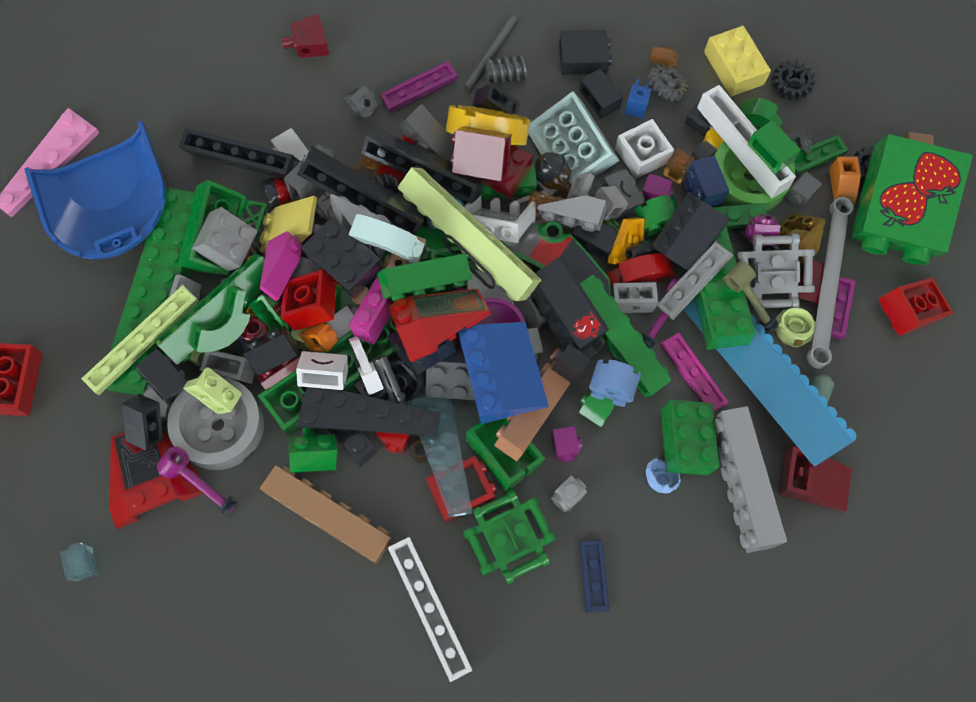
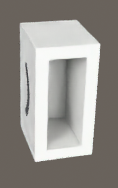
[296,351,348,390]

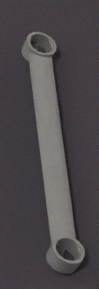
[807,197,853,369]

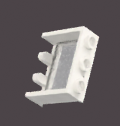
[464,196,536,243]

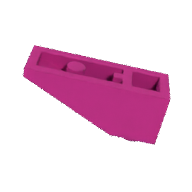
[260,231,302,301]

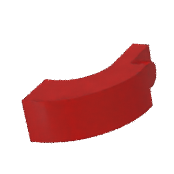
[605,254,677,289]

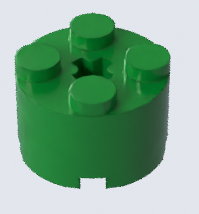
[635,195,678,239]

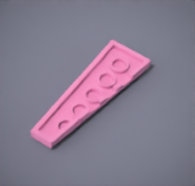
[0,108,99,218]

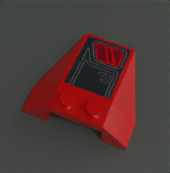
[388,289,491,362]
[109,430,203,529]

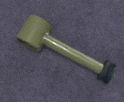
[724,261,778,333]

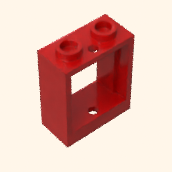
[426,455,497,523]

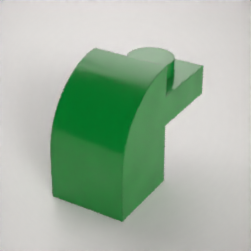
[739,98,783,127]

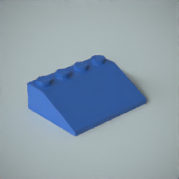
[458,322,549,424]

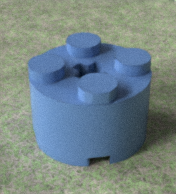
[589,360,641,407]

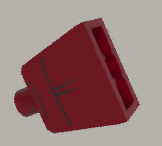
[281,14,329,58]

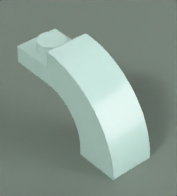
[349,214,425,263]

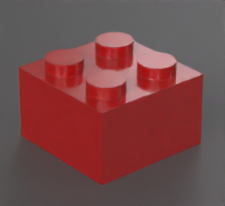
[281,269,336,331]

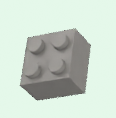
[192,207,257,271]

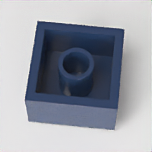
[682,155,730,208]

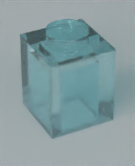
[60,543,98,582]

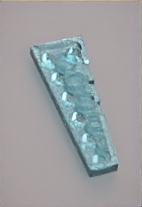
[407,397,472,517]

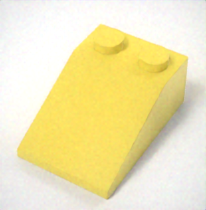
[259,196,318,254]

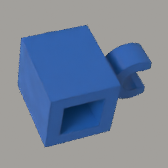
[624,79,651,119]

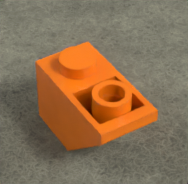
[829,157,861,205]

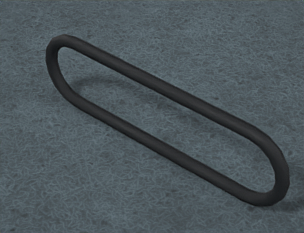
[443,234,496,289]

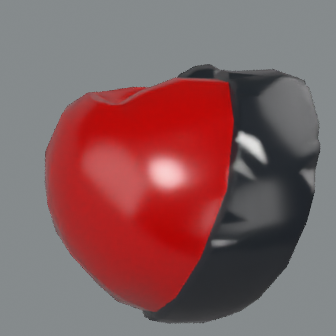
[263,177,294,214]

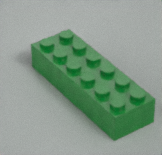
[687,227,756,350]

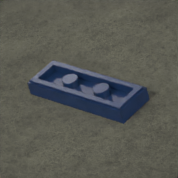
[579,540,610,613]

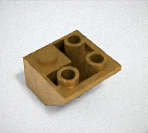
[777,213,825,264]

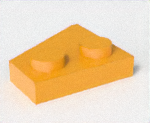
[608,217,645,264]

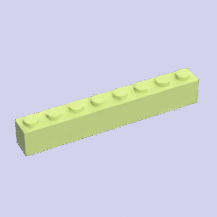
[398,167,541,301]

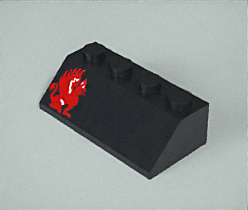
[530,256,609,352]

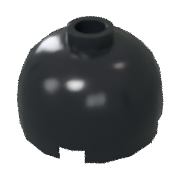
[381,357,426,401]

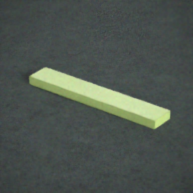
[81,285,199,395]

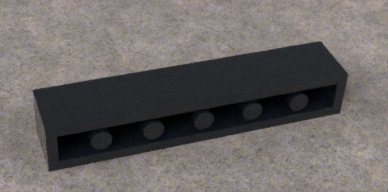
[179,128,301,179]
[361,128,486,204]
[297,146,424,235]

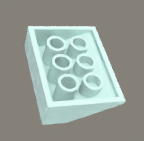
[528,91,619,185]

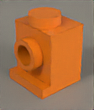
[299,323,338,352]

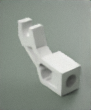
[349,336,384,395]

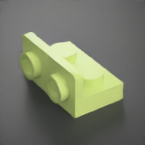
[183,368,242,414]

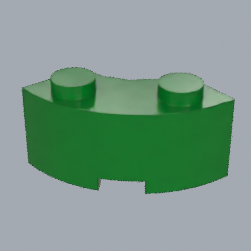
[579,392,616,427]

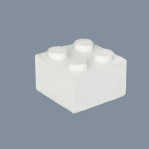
[615,119,674,179]

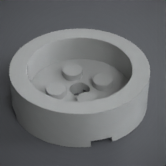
[167,377,264,470]

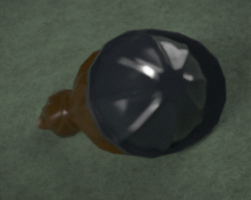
[535,152,572,199]

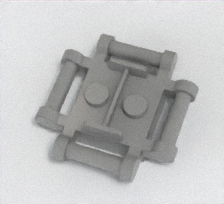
[738,233,815,309]

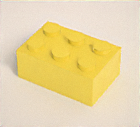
[704,26,771,97]

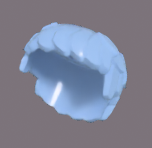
[646,458,681,494]

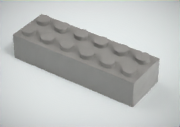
[714,406,787,553]

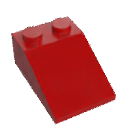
[878,277,954,336]

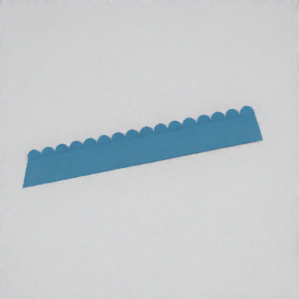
[683,298,856,467]

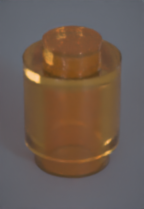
[650,45,680,68]

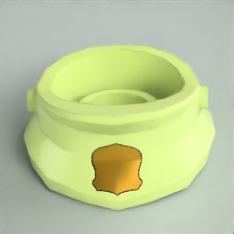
[774,308,816,348]

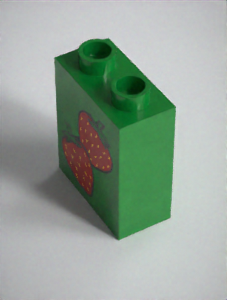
[850,134,973,265]

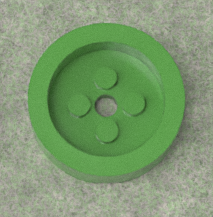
[715,141,795,212]

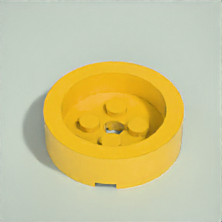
[446,105,531,145]

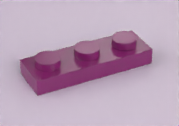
[831,276,856,340]

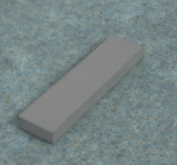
[657,241,733,320]

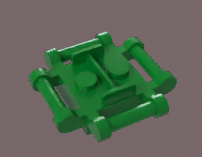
[463,489,558,585]

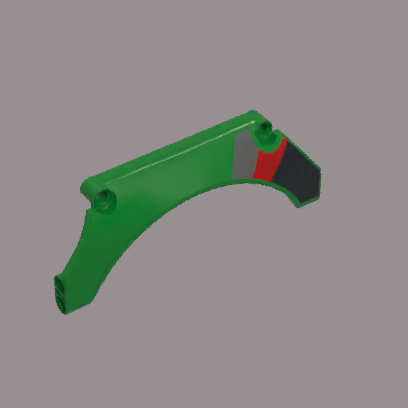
[334,221,611,314]

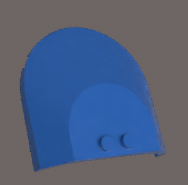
[24,121,166,259]

